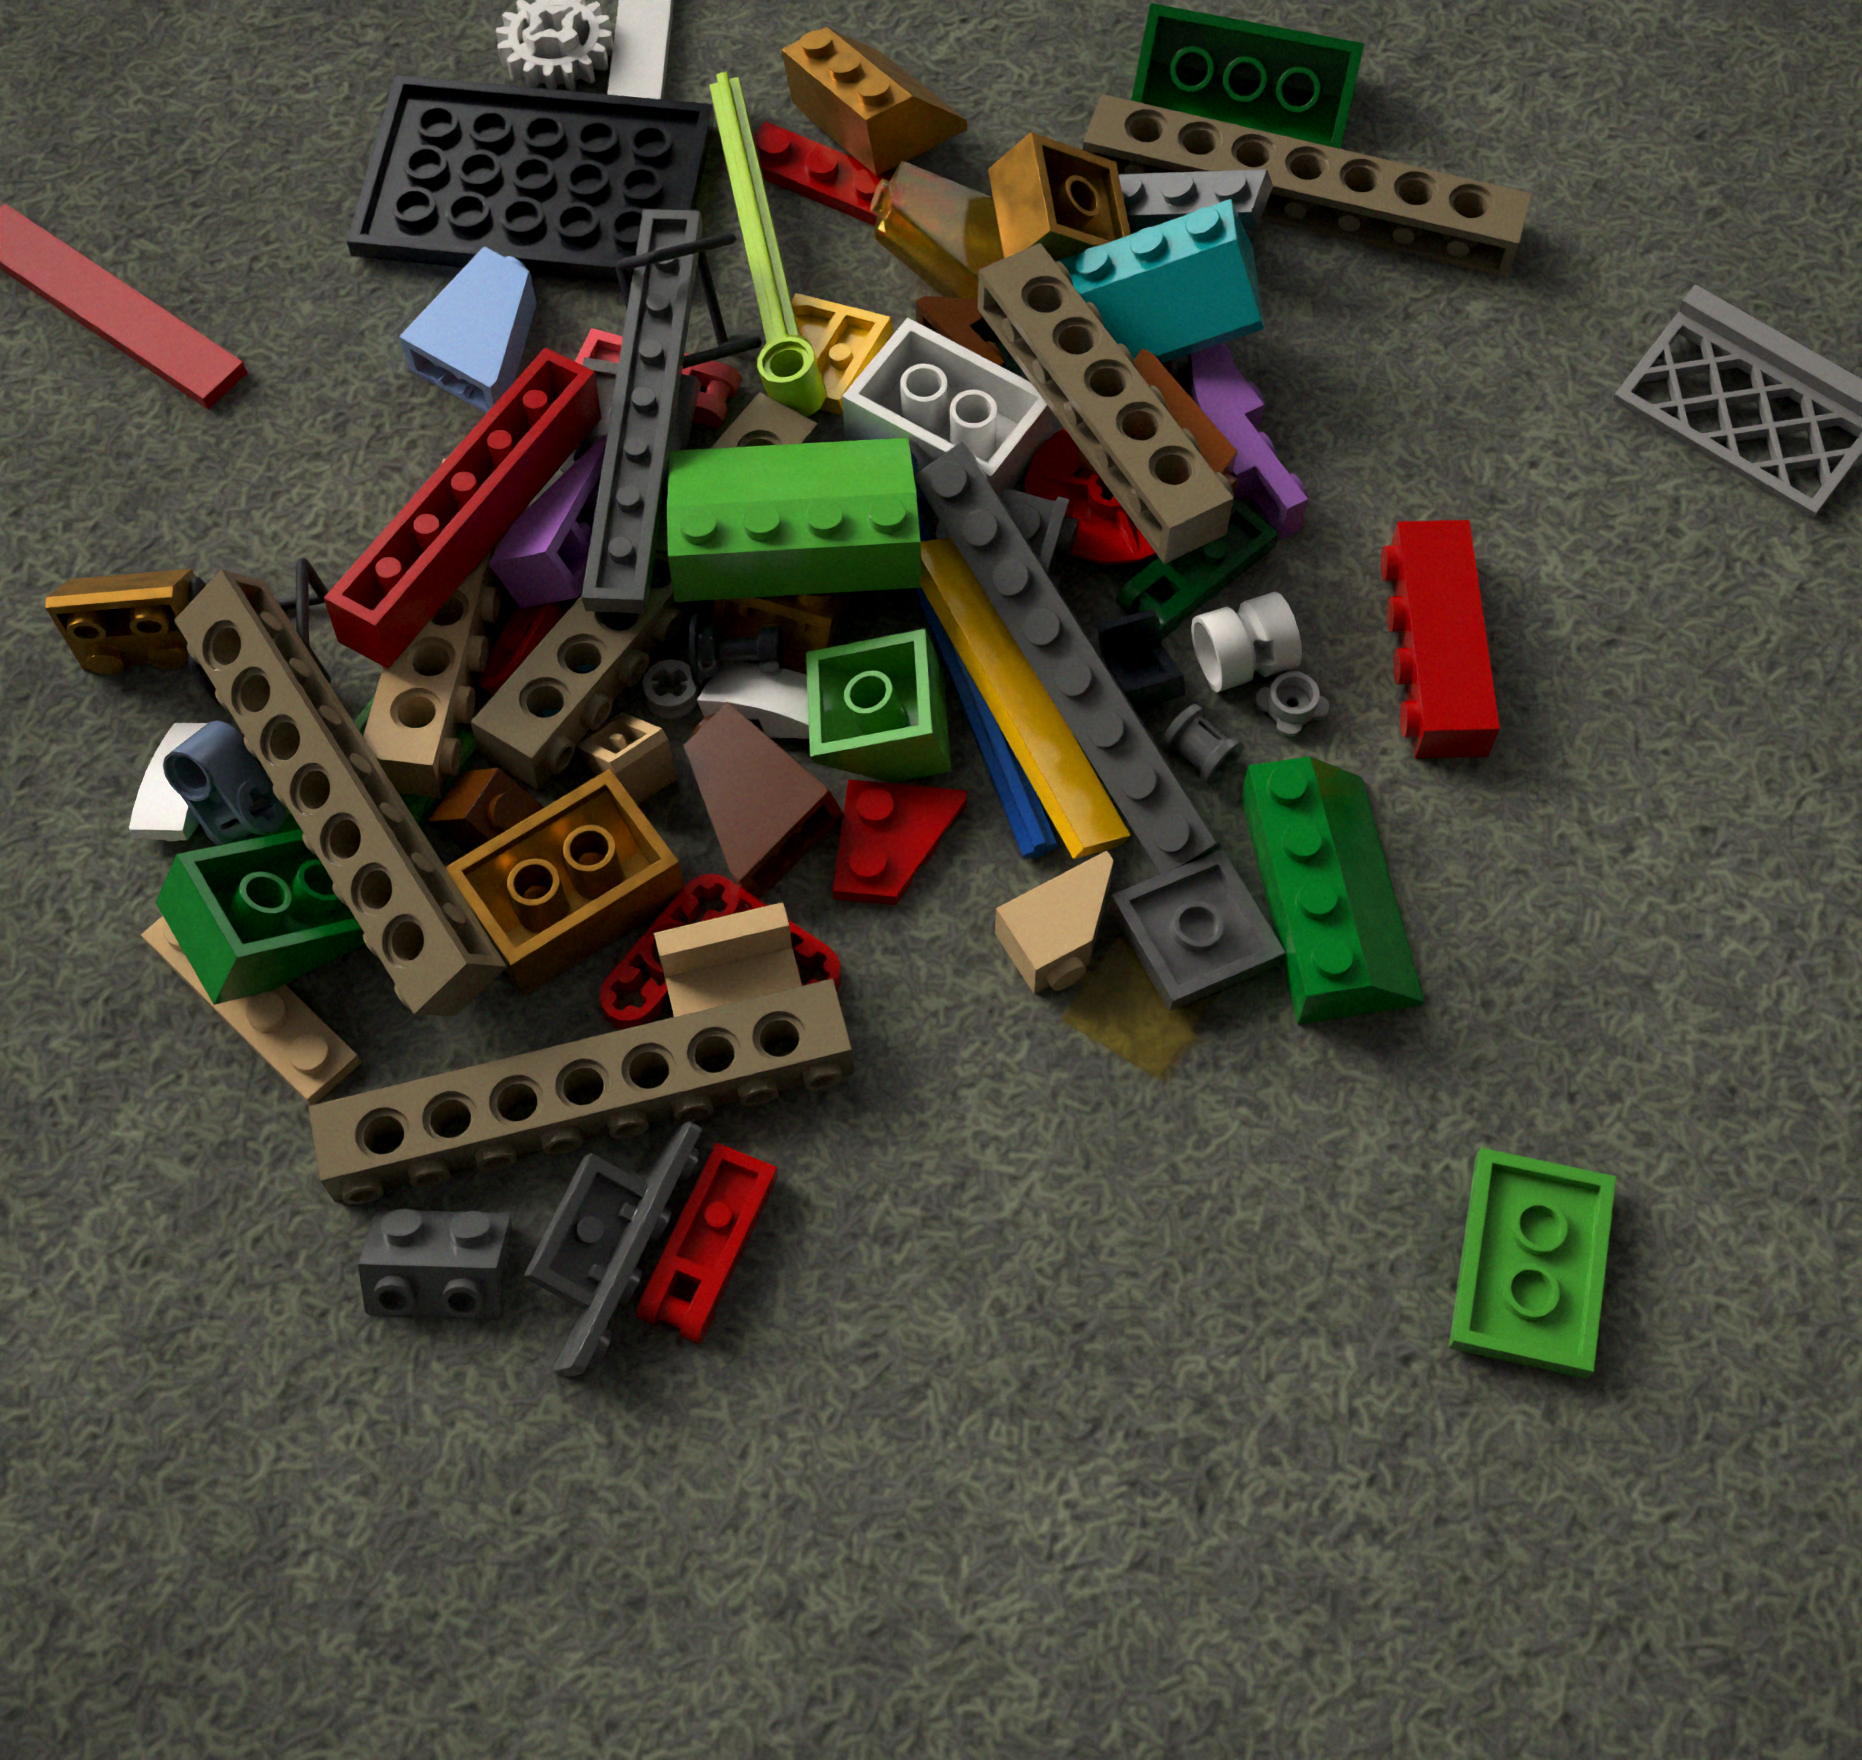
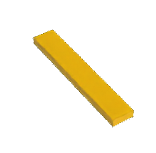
[921,537,1131,859]

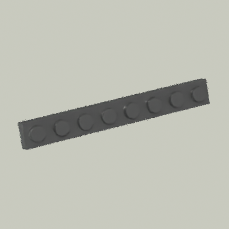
[581,209,703,614]
[914,441,1221,874]

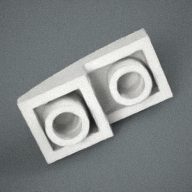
[697,661,809,739]
[129,723,208,841]

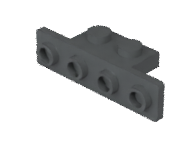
[523,1122,702,1377]

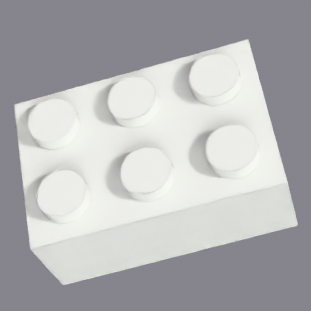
[842,318,1054,497]

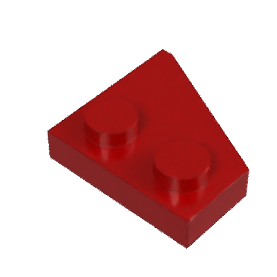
[832,779,967,905]

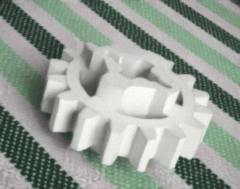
[496,0,613,91]

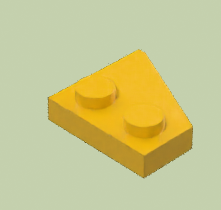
[792,293,895,416]

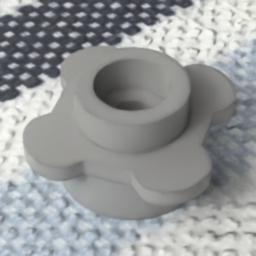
[1255,671,1329,737]

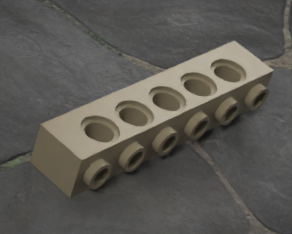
[977,243,1234,564]

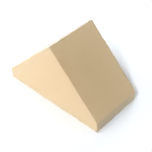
[575,712,676,805]

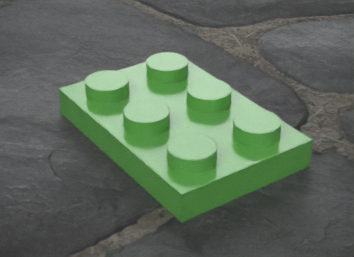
[1449,1148,1616,1379]

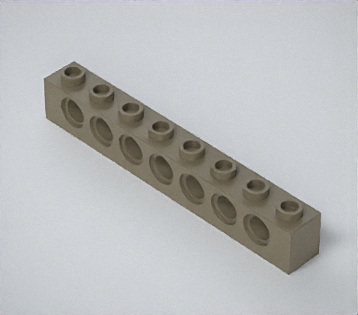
[1083,94,1532,278]
[471,392,818,790]
[174,569,507,1016]
[308,979,854,1204]

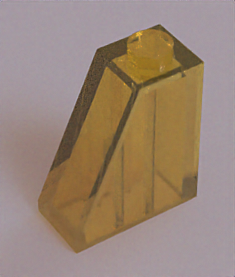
[870,161,1004,300]

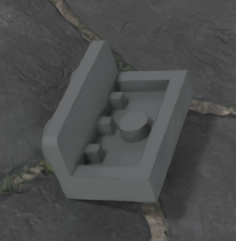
[358,1209,512,1320]

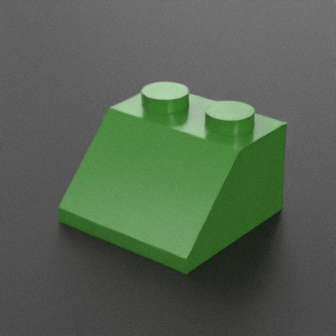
[806,629,951,783]

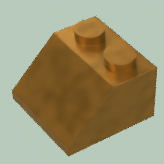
[988,132,1131,262]

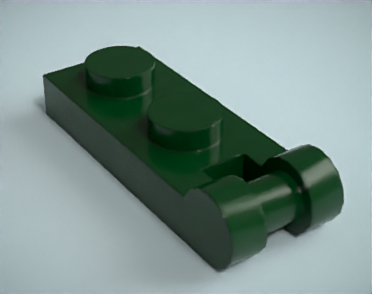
[1116,497,1279,641]

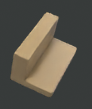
[654,902,802,1017]

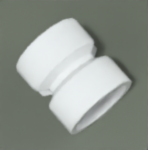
[1191,592,1302,692]

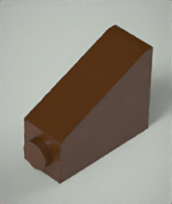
[683,701,844,899]

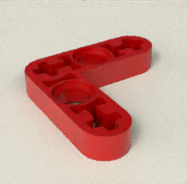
[599,874,841,1030]

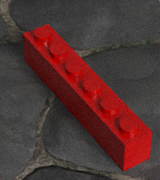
[324,347,602,669]

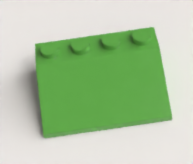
[667,438,921,602]

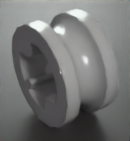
[642,659,699,719]

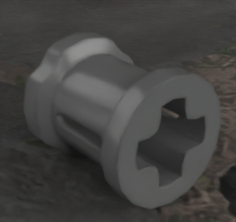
[1161,704,1244,786]

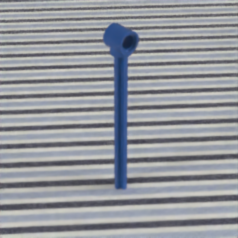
[910,450,1058,860]

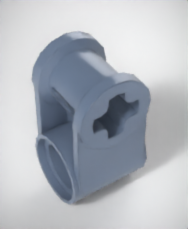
[163,721,287,846]

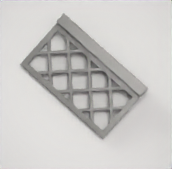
[1613,284,1862,519]

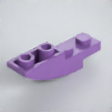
[1186,343,1308,539]

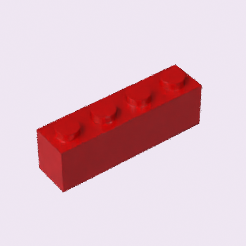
[1380,520,1500,759]

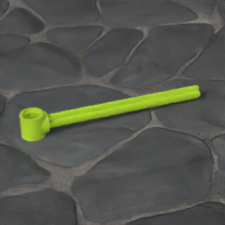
[709,72,826,417]

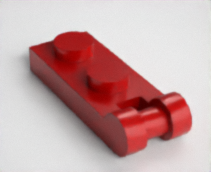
[636,1142,779,1344]

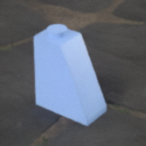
[399,246,537,413]

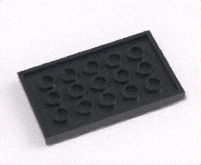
[346,75,715,283]

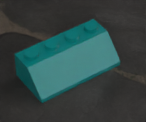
[1056,199,1265,364]

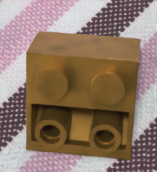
[45,569,196,674]

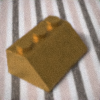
[781,27,968,176]
[445,769,685,997]

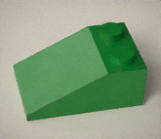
[155,829,365,1005]

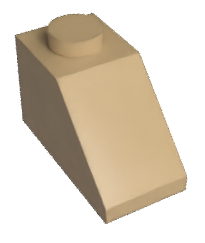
[995,851,1114,994]

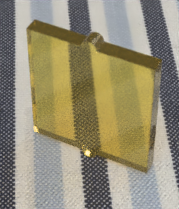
[1061,937,1214,1079]

